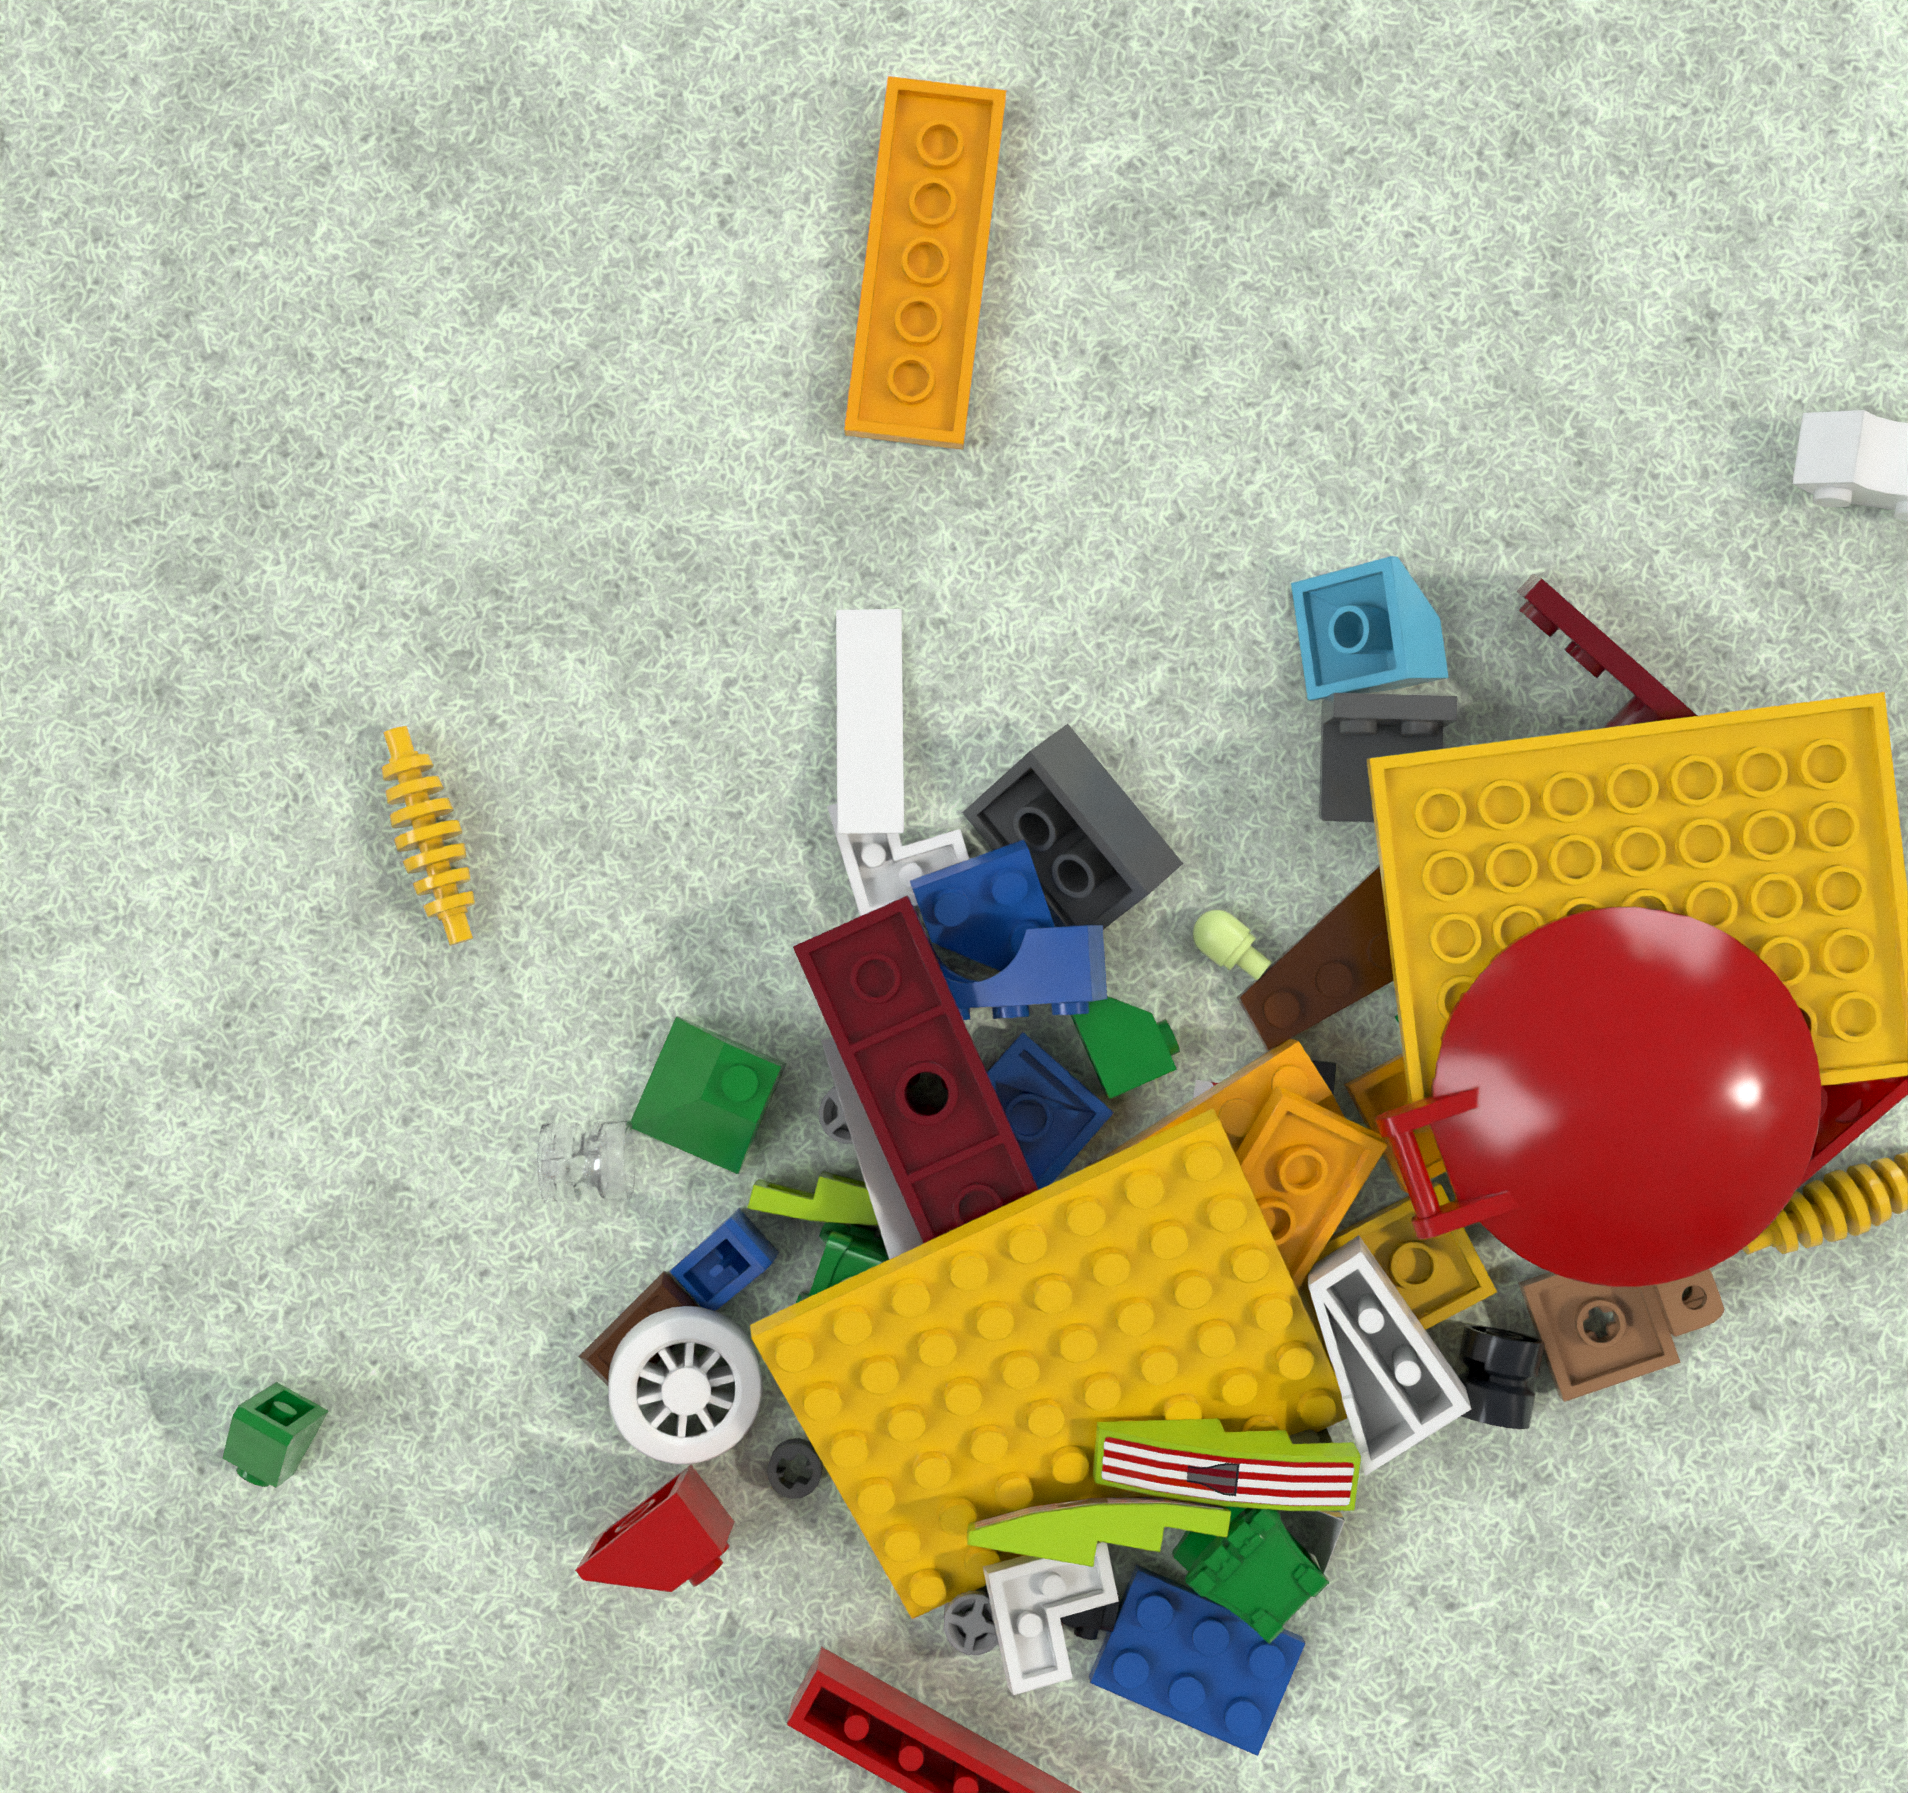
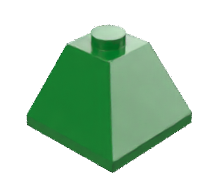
[628,1016,787,1174]

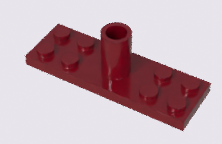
[1517,574,1698,728]
[793,895,1039,1243]

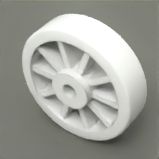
[608,1306,763,1465]

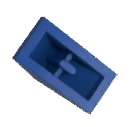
[669,1208,779,1311]

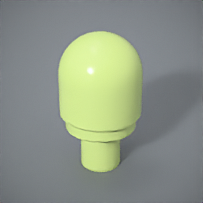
[1193,910,1272,980]

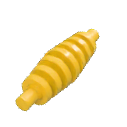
[381,726,475,946]
[1742,1152,1908,1255]

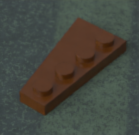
[1237,864,1394,1050]

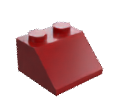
[575,1465,735,1592]

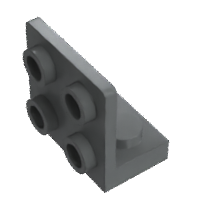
[1319,693,1457,823]

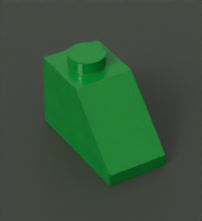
[1070,996,1180,1099]
[222,1382,329,1488]

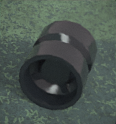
[1457,1324,1545,1429]

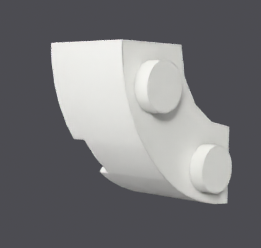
[1792,410,1908,521]

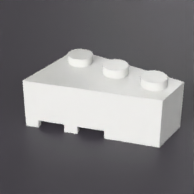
[1308,1235,1471,1476]

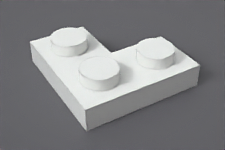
[827,803,969,916]
[983,1541,1119,1695]

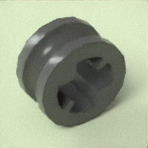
[767,1438,823,1499]

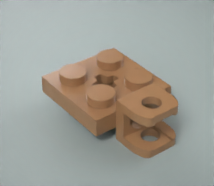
[1518,1269,1724,1402]

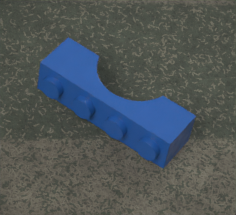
[927,925,1108,1020]

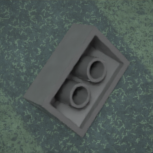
[962,724,1184,930]

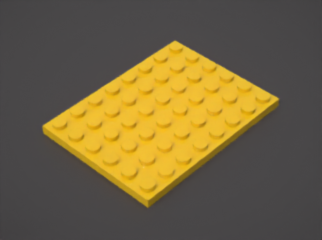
[1366,692,1908,1134]
[750,1108,1347,1619]

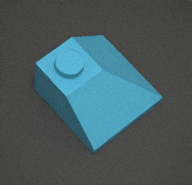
[1291,556,1449,701]

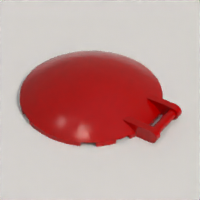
[1375,907,1821,1287]

